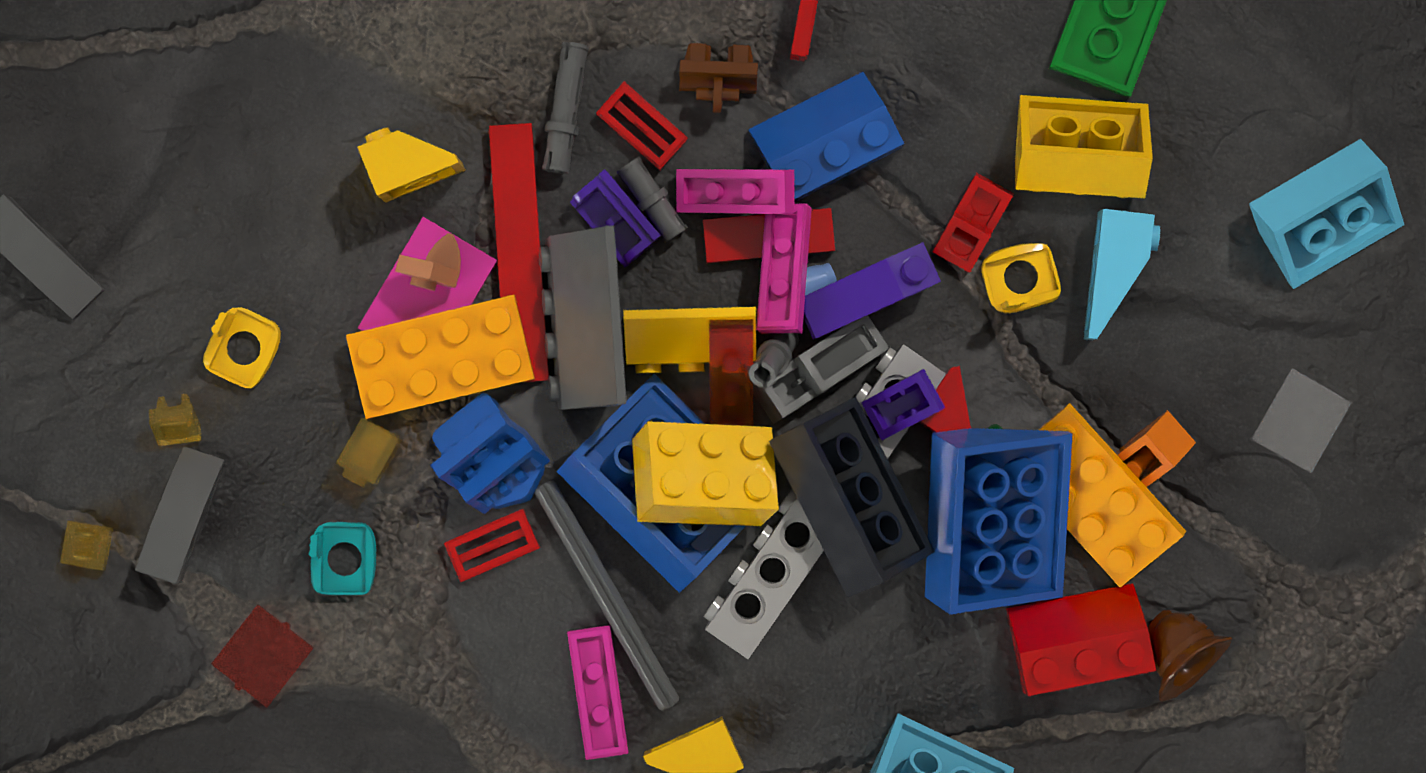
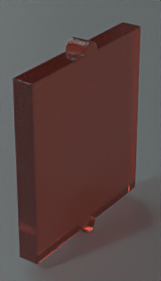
[211,604,314,707]

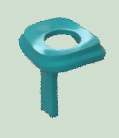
[309,522,376,595]

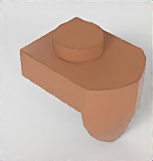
[395,233,461,291]

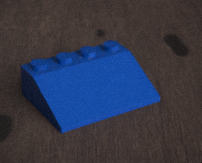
[556,374,745,593]
[925,428,1073,615]

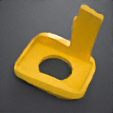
[981,243,1061,313]
[203,307,281,388]

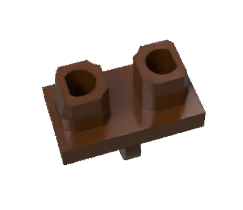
[679,43,758,113]

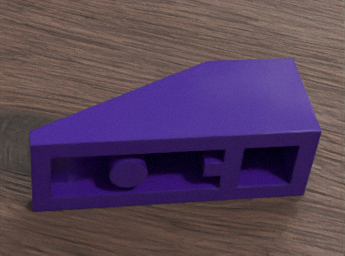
[803,242,941,340]

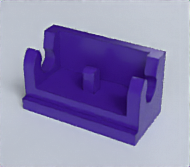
[570,169,661,268]

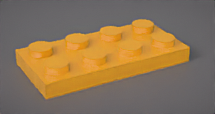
[346,295,535,419]
[1038,403,1186,588]

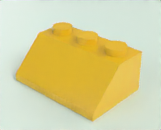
[1015,95,1153,198]
[624,307,756,373]

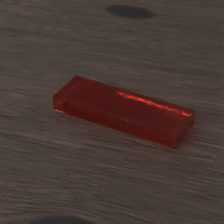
[709,319,753,426]

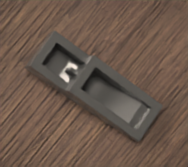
[0,194,105,319]
[750,316,889,424]
[135,446,225,584]

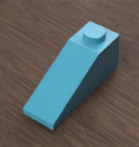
[1083,209,1160,340]

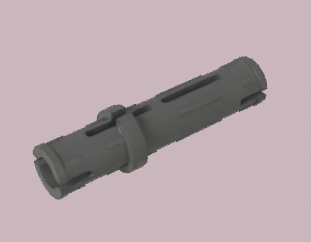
[542,42,589,174]

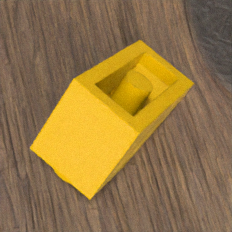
[643,717,744,773]

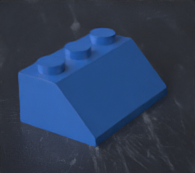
[748,72,904,203]

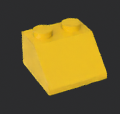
[357,128,465,202]

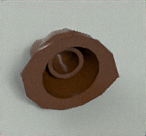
[1148,610,1232,702]

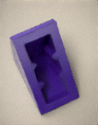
[861,369,945,440]

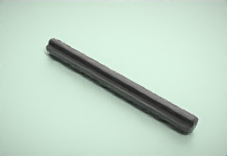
[535,480,679,711]

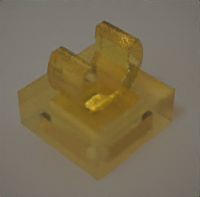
[149,394,201,446]
[60,520,113,571]

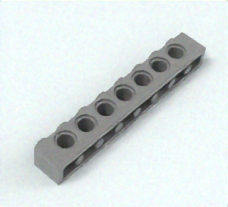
[703,344,946,659]

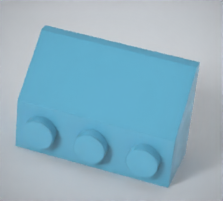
[1249,139,1404,289]
[870,714,1015,773]

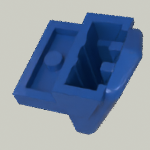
[431,393,550,514]

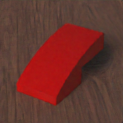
[933,172,1014,273]

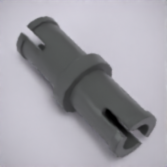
[617,156,688,243]
[749,333,799,388]

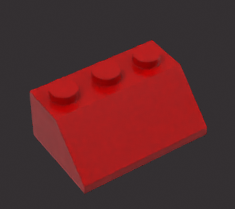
[1006,583,1156,696]

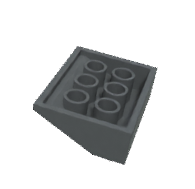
[539,226,626,410]

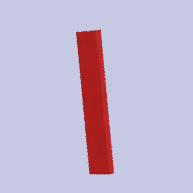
[489,123,549,382]

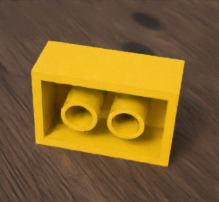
[632,421,779,526]

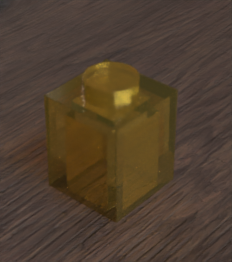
[336,418,404,487]

